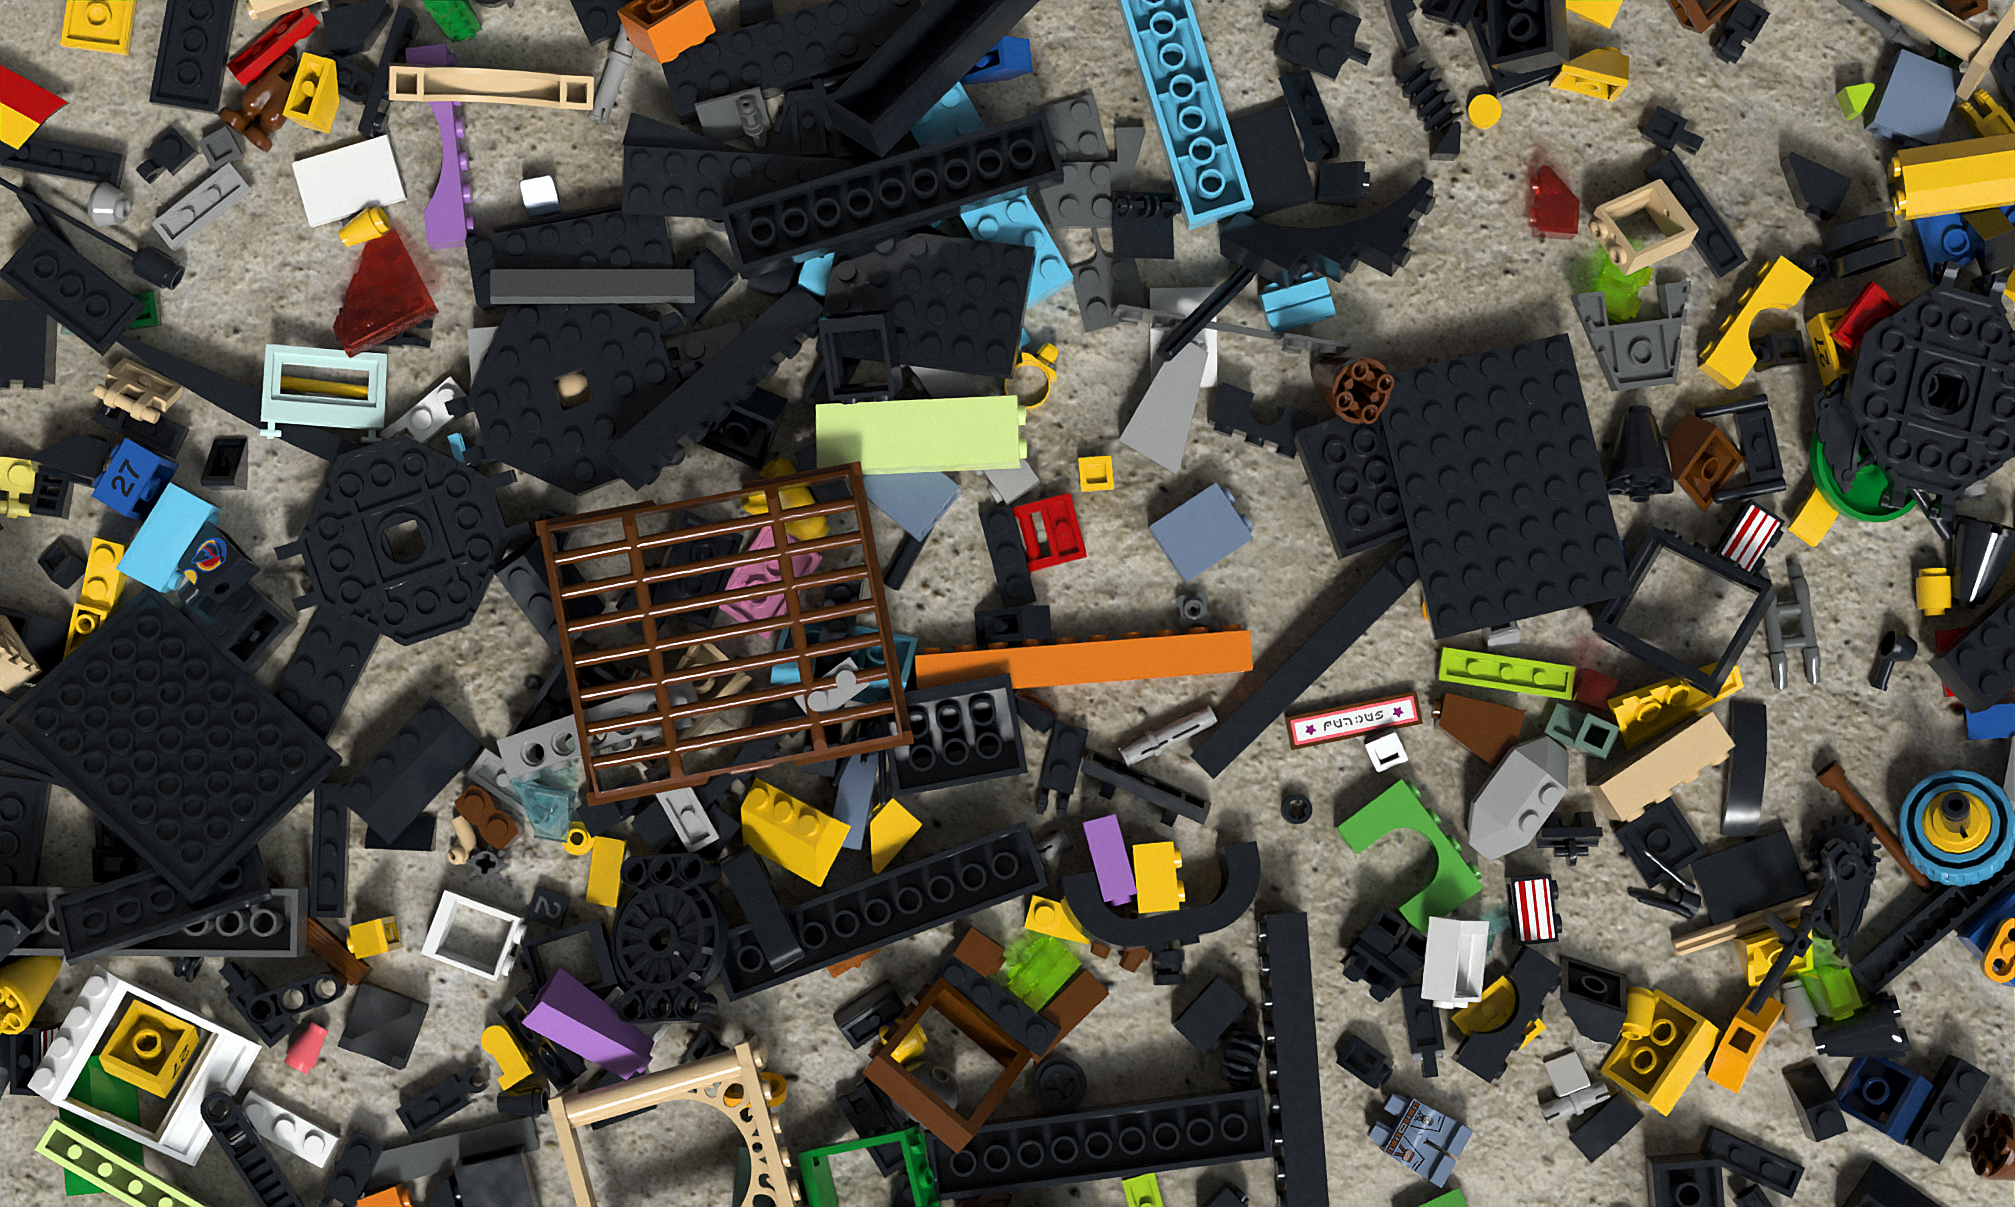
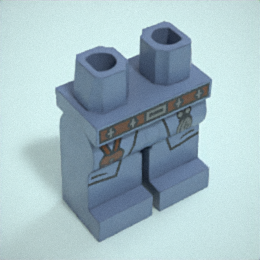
[1367,1092,1473,1188]

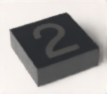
[528,886,572,930]

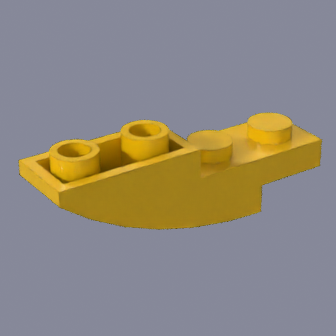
[63,535,130,660]

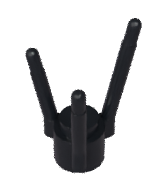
[830,721,887,805]
[1628,847,1701,919]

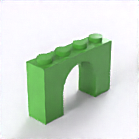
[1334,779,1483,934]

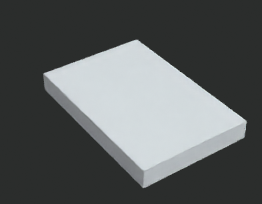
[292,135,407,228]
[1149,287,1217,388]

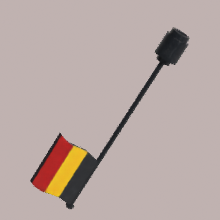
[0,65,185,290]

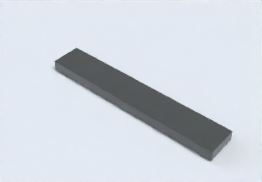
[490,269,695,304]
[334,1117,540,1190]

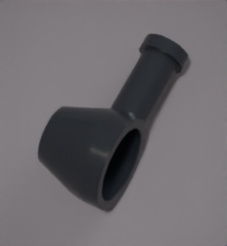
[1870,627,1918,691]

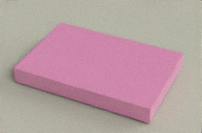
[719,526,823,640]

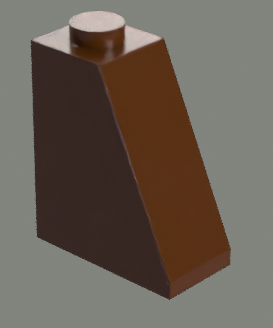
[1431,693,1525,771]

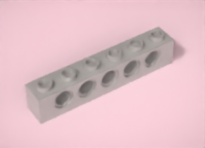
[496,681,703,783]

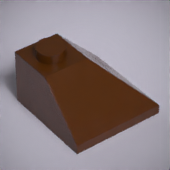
[1668,413,1743,512]

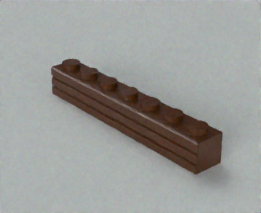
[267,875,374,986]

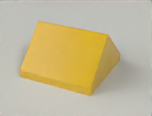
[1733,919,1813,989]

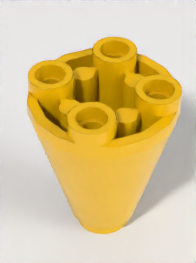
[738,457,831,541]
[0,955,62,1034]

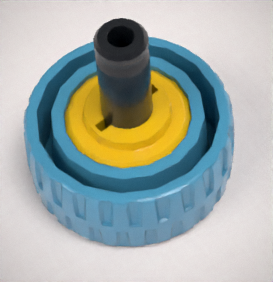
[1898,769,2015,886]

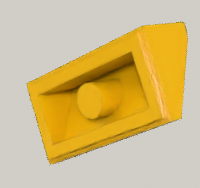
[586,836,628,907]

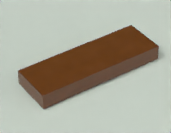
[1016,969,1110,1064]

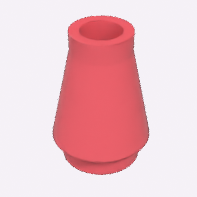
[283,1022,329,1074]

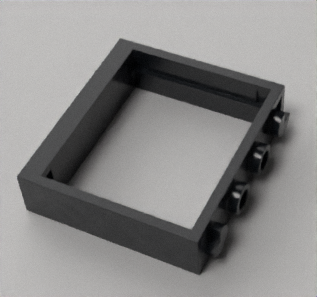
[1592,526,1777,698]

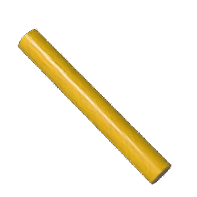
[280,376,368,399]

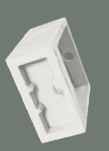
[421,889,527,982]
[1421,916,1489,1009]

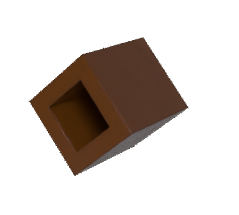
[953,925,1007,978]

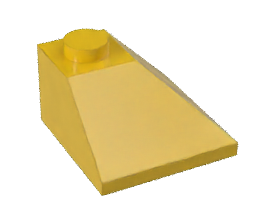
[1549,47,1629,102]

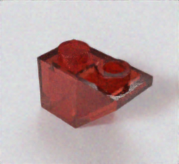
[1527,165,1580,240]

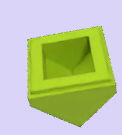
[1836,82,1875,121]

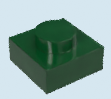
[128,291,162,330]

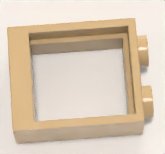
[1587,179,1699,276]

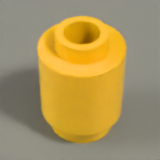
[1915,568,1952,616]
[1620,987,1656,1040]

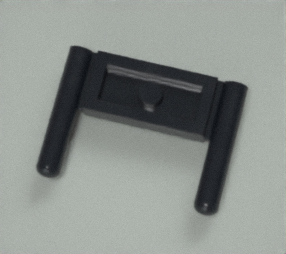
[1694,393,1786,504]

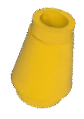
[338,206,391,248]

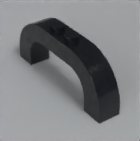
[1055,841,1261,953]

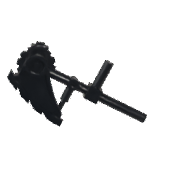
[1811,373,1954,540]
[1744,838,1877,1016]

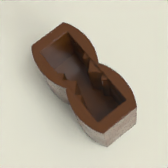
[455,785,525,850]

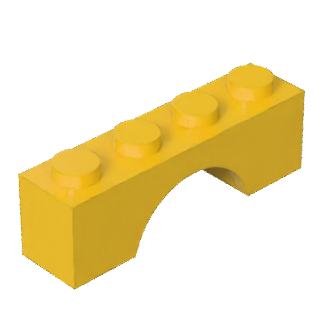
[1698,255,1814,390]

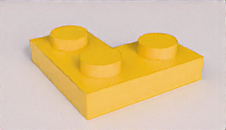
[1450,975,1547,1049]

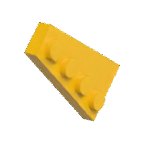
[1607,662,1744,751]

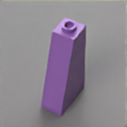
[522,967,655,1080]

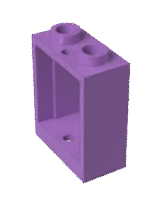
[1081,813,1137,906]

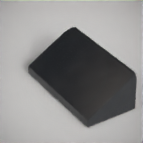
[364,817,437,852]
[833,979,907,1050]

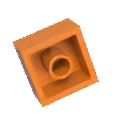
[617,0,716,64]

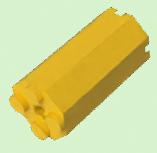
[1887,133,2015,221]

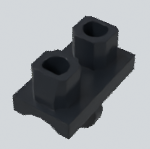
[1536,811,1603,867]

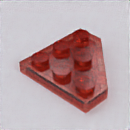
[333,229,439,358]

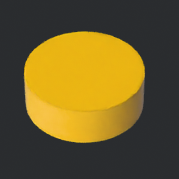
[1467,94,1502,129]

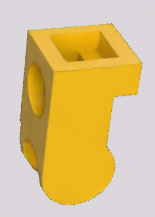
[481,1024,537,1091]

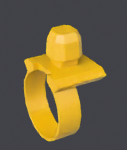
[1005,342,1059,410]

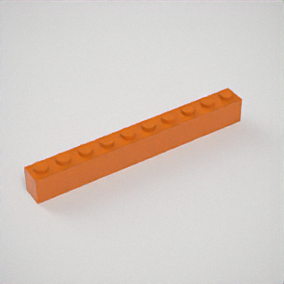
[915,624,1253,690]

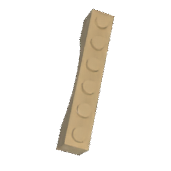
[388,62,594,110]

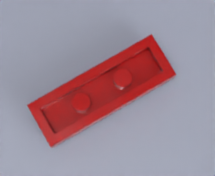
[227,6,320,86]

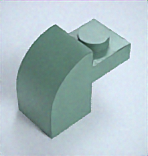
[1544,703,1620,761]

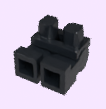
[1340,904,1427,1002]

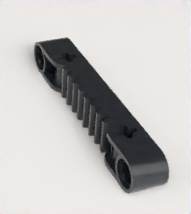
[200,1088,306,1207]

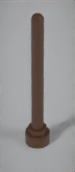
[1815,760,1934,893]

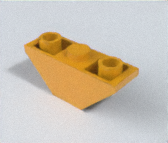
[1707,989,1785,1094]

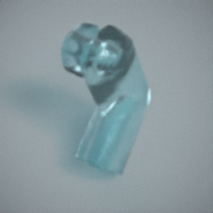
[1485,914,1512,959]

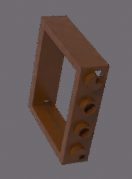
[862,976,1033,1154]

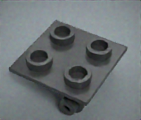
[695,87,772,149]

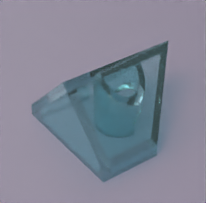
[511,781,576,843]

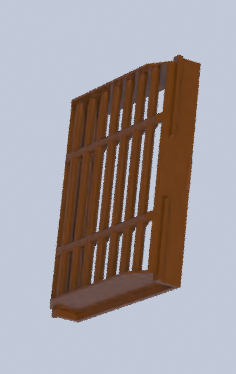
[535,461,914,807]

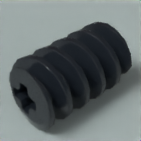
[1395,60,1464,135]

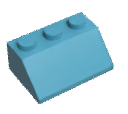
[116,482,222,594]

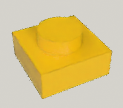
[1078,455,1114,492]

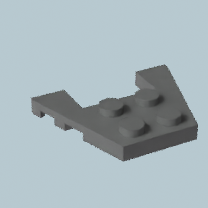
[1037,127,1146,229]
[1571,281,1691,392]

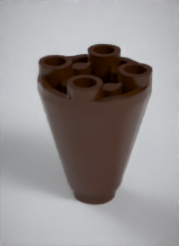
[1311,356,1394,424]
[1965,1110,2015,1181]

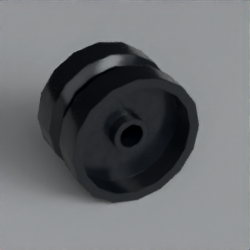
[1820,211,1907,280]

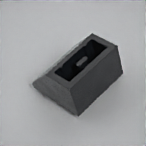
[0,606,70,685]

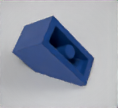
[959,36,1033,86]

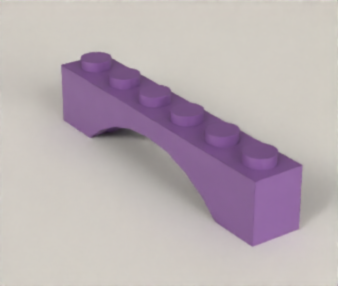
[405,44,477,250]

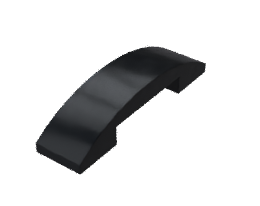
[1720,702,1767,838]

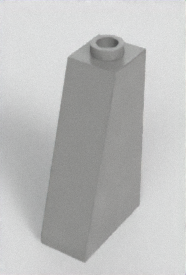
[1119,337,1209,474]

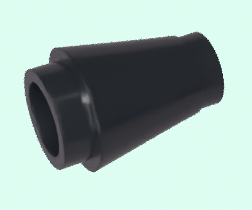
[1014,689,1059,734]
[497,1084,550,1118]

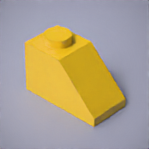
[282,52,340,134]
[870,798,923,875]
[1024,894,1089,944]
[346,915,403,959]

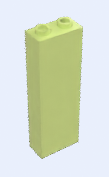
[816,395,1028,475]

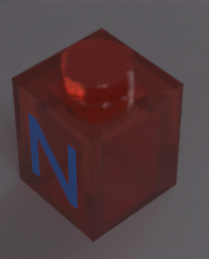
[1569,668,1619,712]

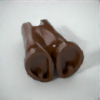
[217,54,296,153]

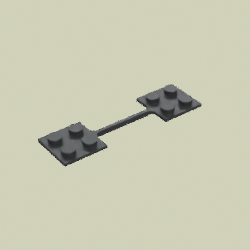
[1029,94,1148,333]
[1111,304,1351,359]

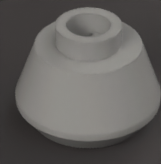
[88,182,131,227]

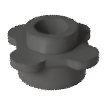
[1176,592,1211,628]

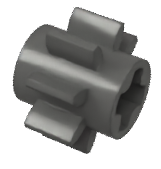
[466,844,511,884]

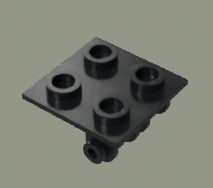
[1111,191,1182,260]

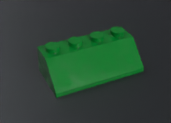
[59,1053,144,1196]

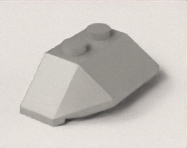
[1466,734,1569,861]

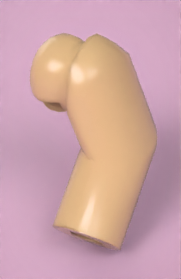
[447,816,478,865]

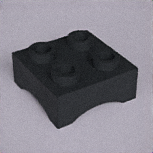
[337,981,430,1070]

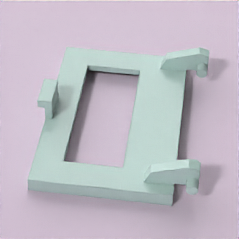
[260,344,387,445]

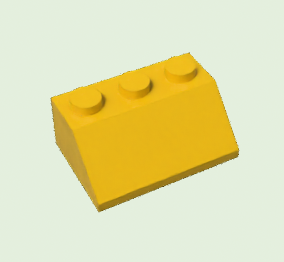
[741,778,851,887]
[1600,988,1723,1117]

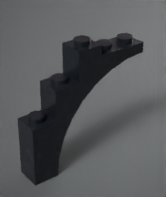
[1220,176,1436,289]

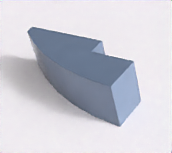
[833,752,879,850]

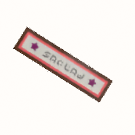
[1284,691,1423,750]

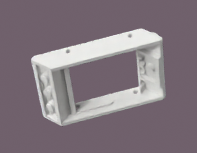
[27,965,262,1166]

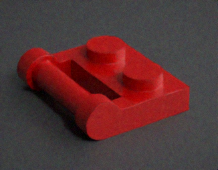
[1012,492,1087,573]

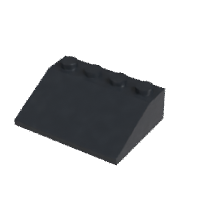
[877,673,1028,797]

